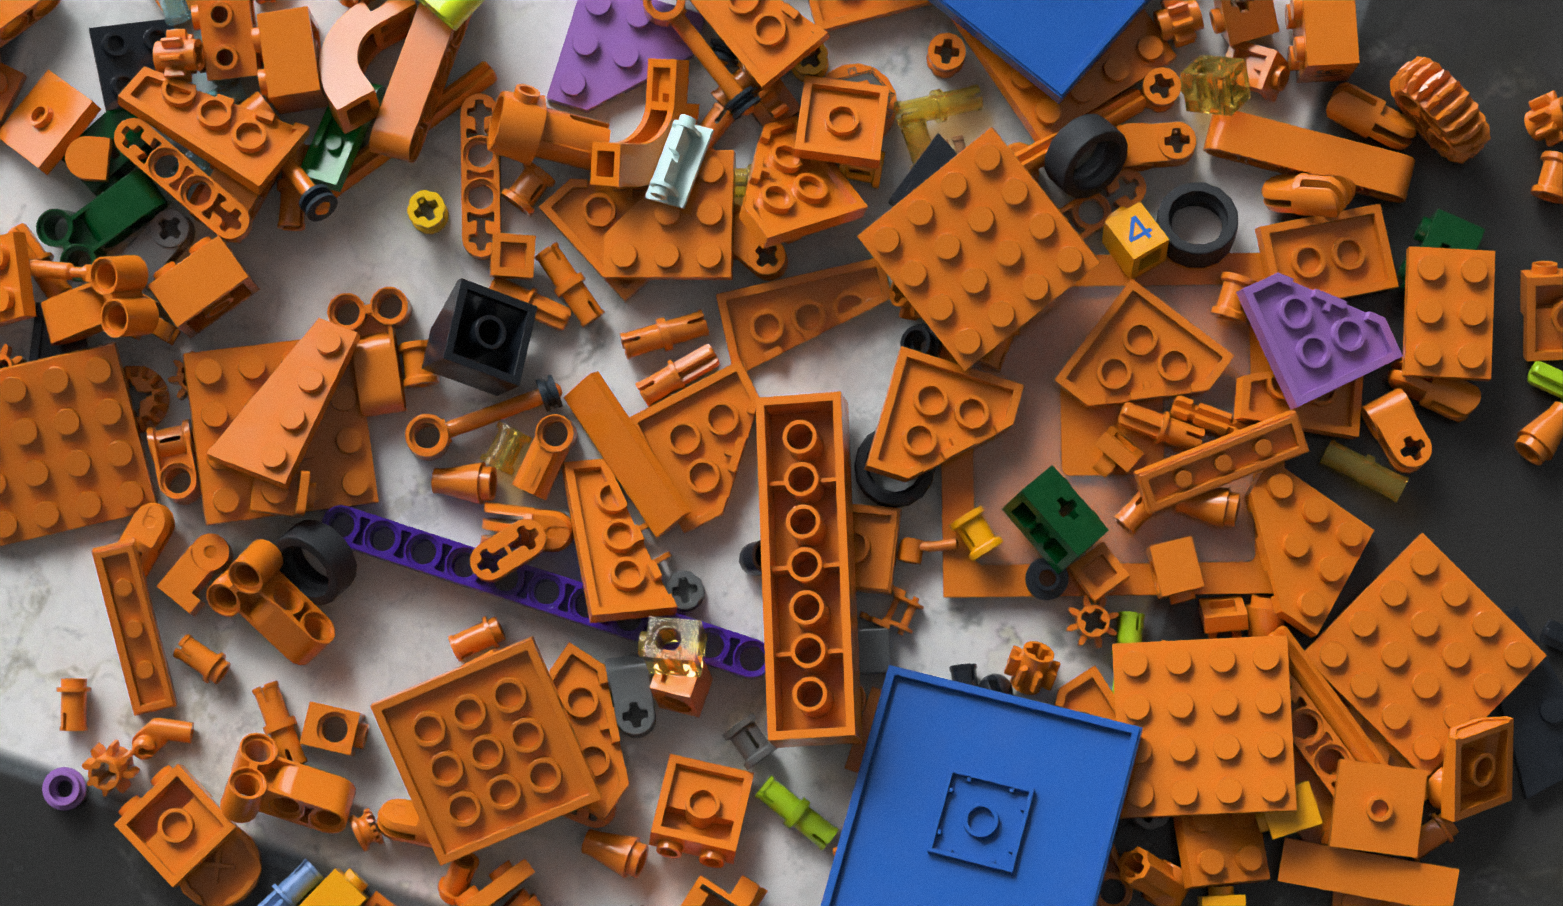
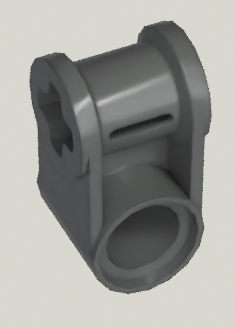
[120,209,196,291]
[605,652,656,738]

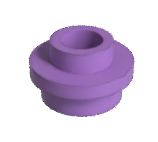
[42,767,87,810]

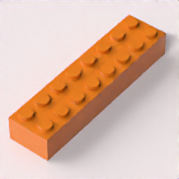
[755,391,863,748]

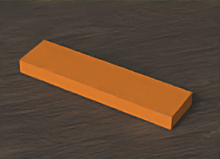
[563,371,692,538]
[1133,409,1309,514]
[91,538,178,716]
[1278,837,1459,906]

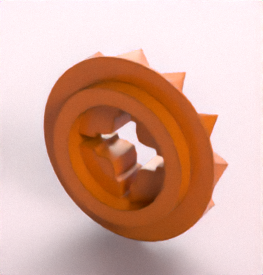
[123,366,170,433]

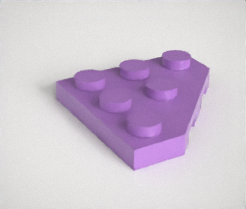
[546,0,705,113]
[1236,273,1403,410]

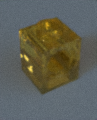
[1180,54,1251,116]
[638,616,707,678]

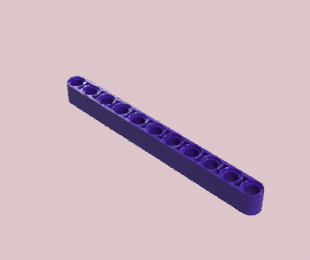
[322,505,765,680]

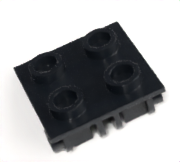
[89,18,174,111]

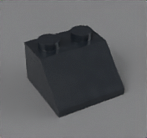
[421,278,537,396]

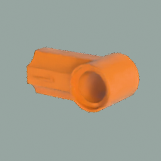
[512,414,578,500]
[1117,846,1190,906]

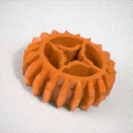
[1389,56,1491,164]

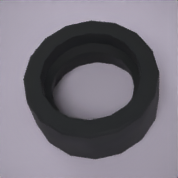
[1044,114,1128,199]
[1156,182,1238,268]
[854,430,936,508]
[275,519,357,605]

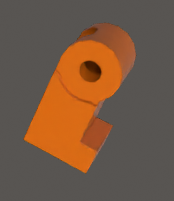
[157,533,233,617]

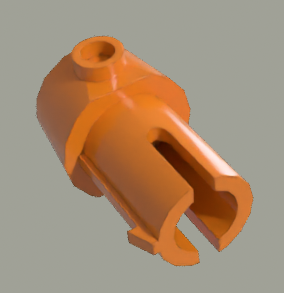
[487,84,611,171]

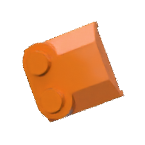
[1427,716,1514,822]

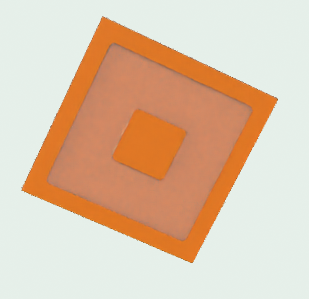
[939,253,1285,598]

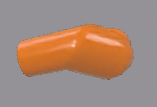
[132,718,194,760]

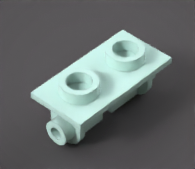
[645,114,714,209]

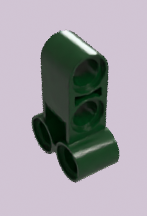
[36,169,169,283]

